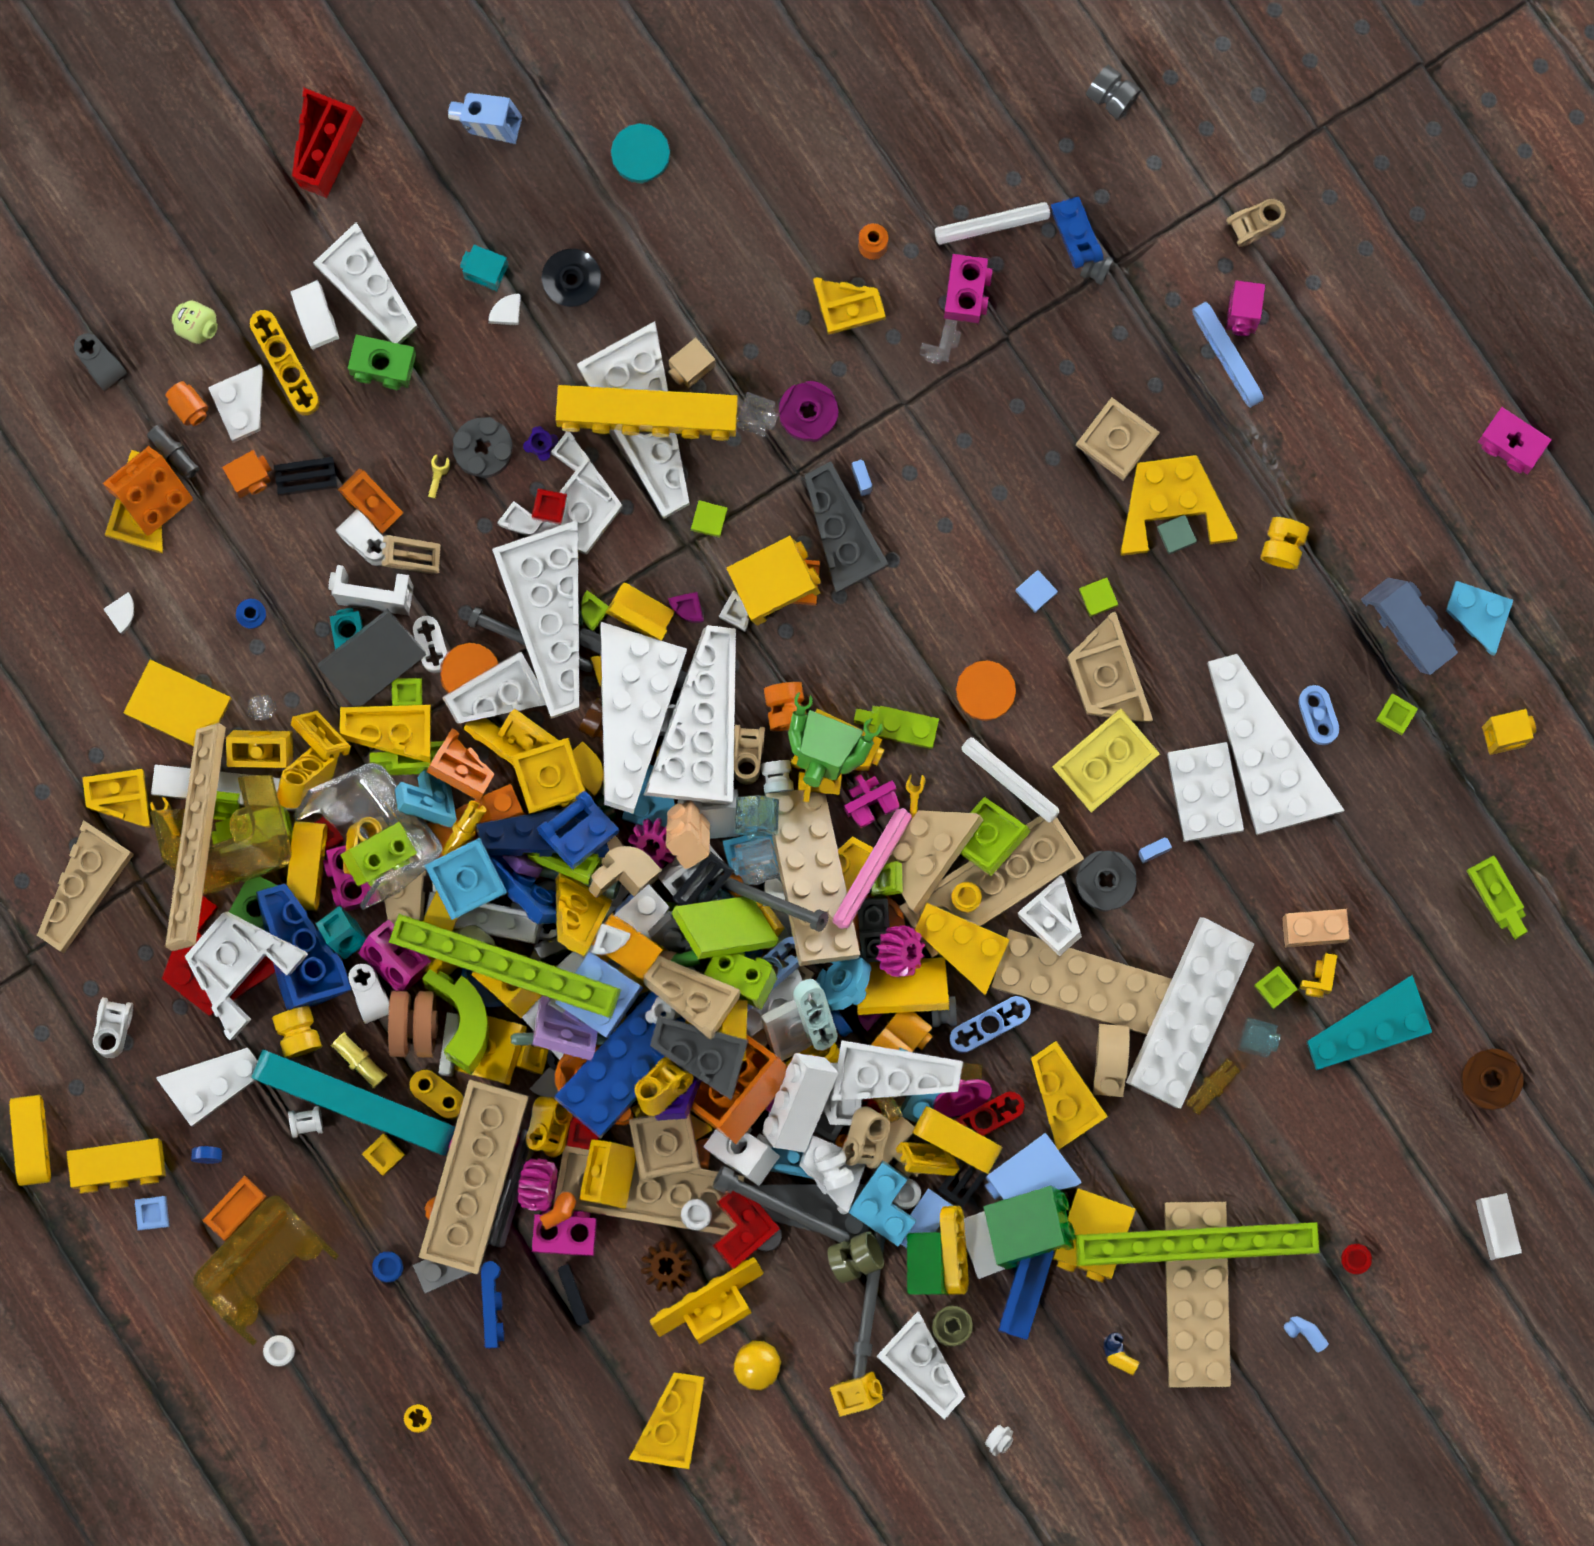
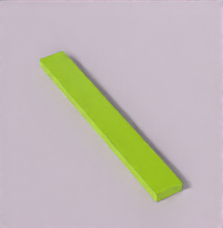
[389,914,621,1019]
[1075,1222,1319,1266]

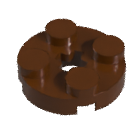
[1461,1049,1523,1110]

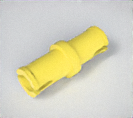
[331,1032,387,1089]

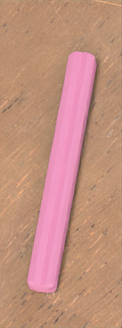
[833,808,912,929]

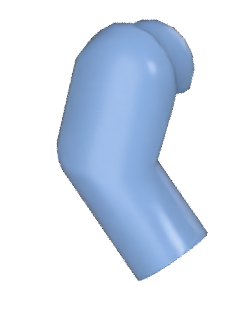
[1284,1316,1329,1352]

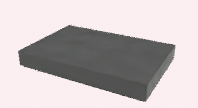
[318,609,426,707]

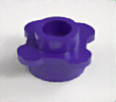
[523,426,558,461]

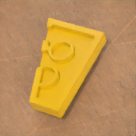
[105,450,163,554]
[555,873,613,957]
[914,903,1010,995]

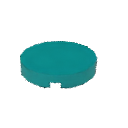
[611,123,670,183]

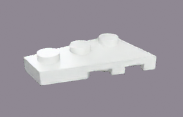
[156,1047,258,1127]

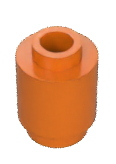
[858,223,888,260]
[165,381,208,426]

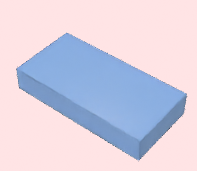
[901,1189,953,1248]

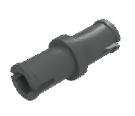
[147,424,199,480]

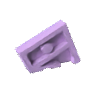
[532,995,598,1061]

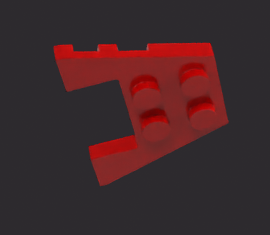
[162,895,275,1017]

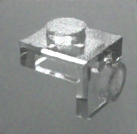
[920,319,961,364]

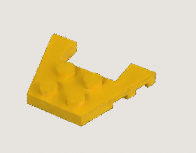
[1121,455,1237,556]

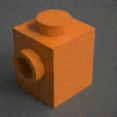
[222,450,272,498]

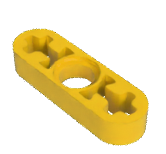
[940,1206,969,1295]

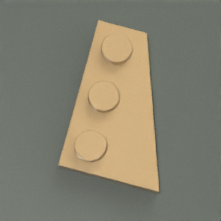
[644,956,740,1040]

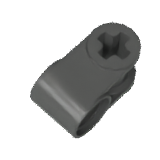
[74,333,127,392]

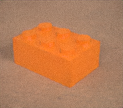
[691,1035,787,1144]

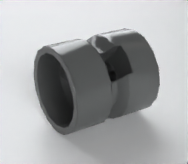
[1086,64,1141,120]

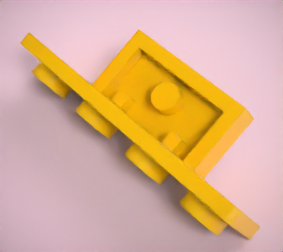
[464,709,559,765]
[650,1257,764,1345]

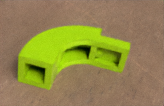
[422,969,489,1075]

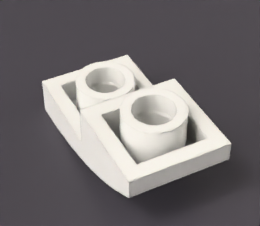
[291,280,339,350]

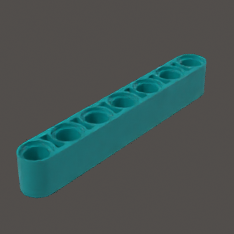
[251,1050,456,1156]

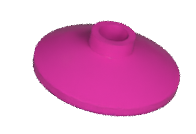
[933,1079,992,1117]

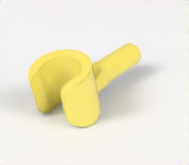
[428,455,450,499]

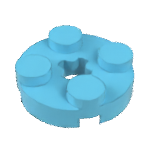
[816,957,871,1011]

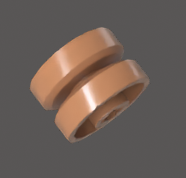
[388,991,438,1058]

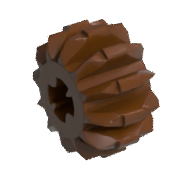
[641,1241,692,1293]

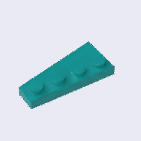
[1306,975,1432,1070]

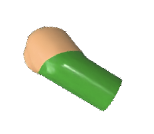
[659,950,700,968]

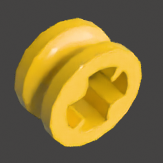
[404,1404,432,1433]

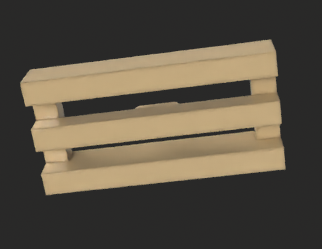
[382,535,440,575]

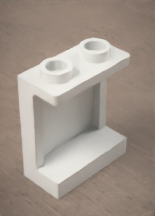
[328,565,414,616]

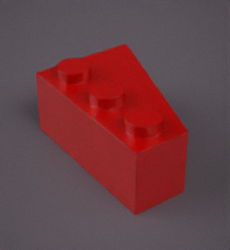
[292,87,364,198]

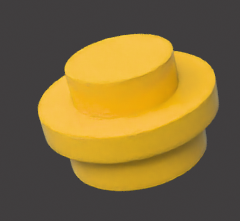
[951,882,982,912]

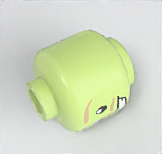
[172,300,218,344]

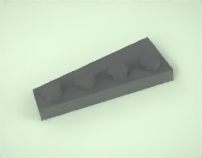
[805,461,889,594]
[753,1184,869,1241]

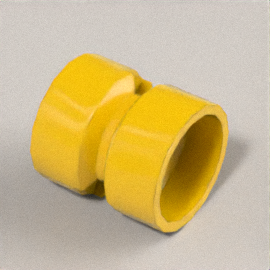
[1260,517,1309,570]
[272,1006,322,1059]

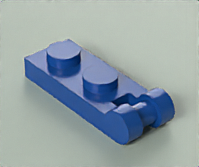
[1051,196,1104,269]
[481,1261,504,1349]

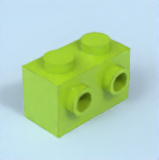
[340,821,417,887]
[704,952,777,1010]

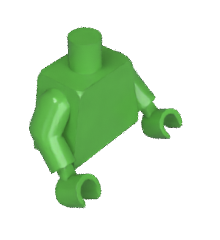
[788,692,884,787]

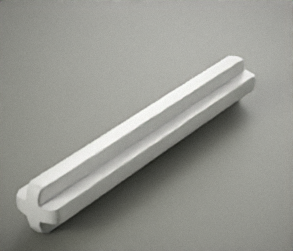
[934,202,1050,244]
[962,737,1059,822]

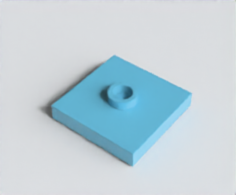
[424,838,507,920]

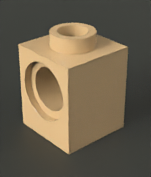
[668,337,716,389]

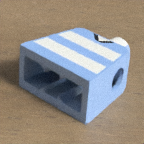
[448,93,522,144]

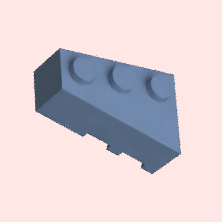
[1361,578,1458,675]

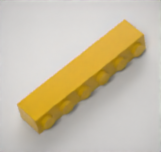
[556,385,738,441]

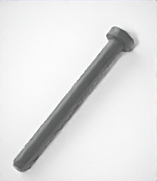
[468,606,593,672]
[711,874,828,932]

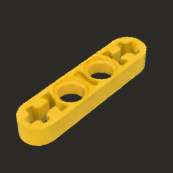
[250,310,319,416]

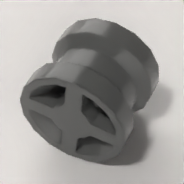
[1080,256,1114,286]
[931,996,957,1028]

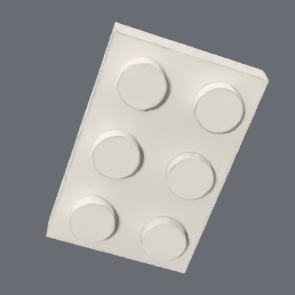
[1167,742,1244,842]

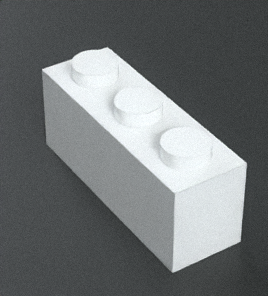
[762,1053,838,1152]

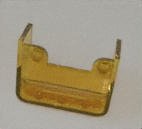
[150,775,292,894]
[193,1195,339,1345]

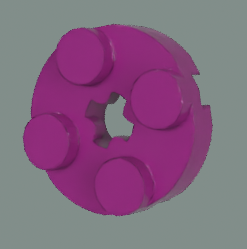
[779,381,838,442]

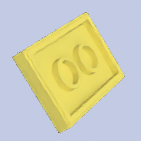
[1052,708,1160,813]

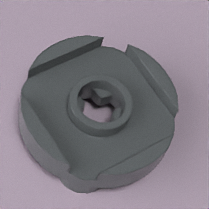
[453,417,513,478]
[1076,851,1137,912]

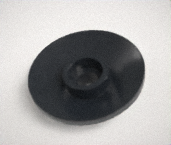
[542,248,601,307]

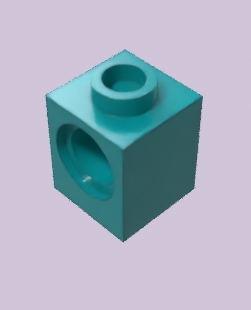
[460,245,508,291]
[329,608,364,650]
[316,906,367,960]

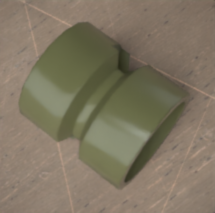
[827,1231,884,1284]
[932,1306,973,1347]

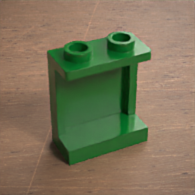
[983,1186,1076,1269]

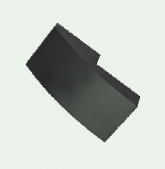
[858,896,890,963]

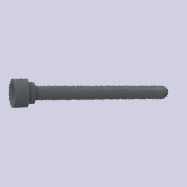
[712,1166,849,1242]

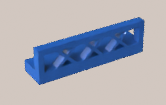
[998,1250,1055,1340]

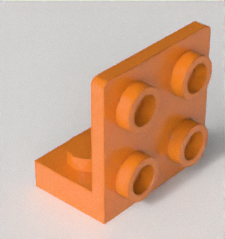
[102,446,193,536]

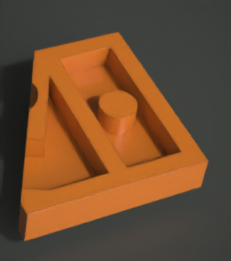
[427,728,495,801]

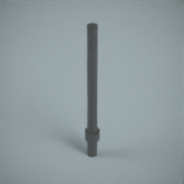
[852,1230,885,1379]

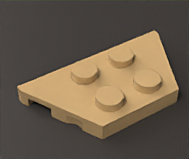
[1067,611,1153,723]
[886,810,983,914]

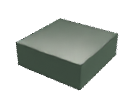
[1157,515,1197,555]

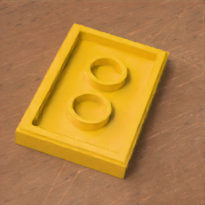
[123,659,232,747]
[857,957,949,1015]

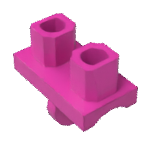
[844,774,900,828]

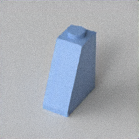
[984,1133,1082,1200]

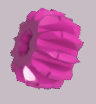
[628,818,675,868]
[876,925,925,977]
[517,1158,558,1211]

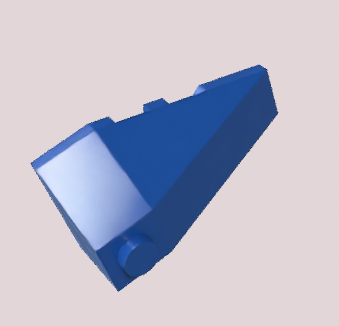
[256,883,352,1011]

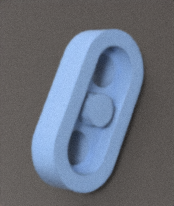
[1298,685,1339,745]

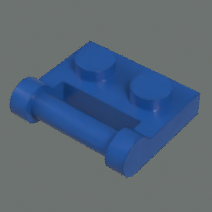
[537,791,619,870]

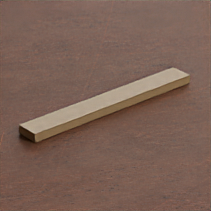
[165,723,226,951]

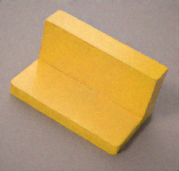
[606,582,674,640]
[579,1139,636,1209]

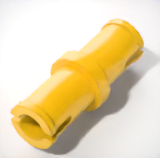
[441,801,487,855]

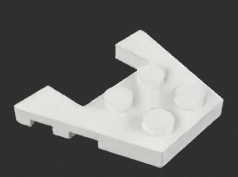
[497,432,622,554]
[185,912,308,1040]

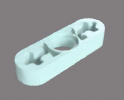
[793,979,837,1050]

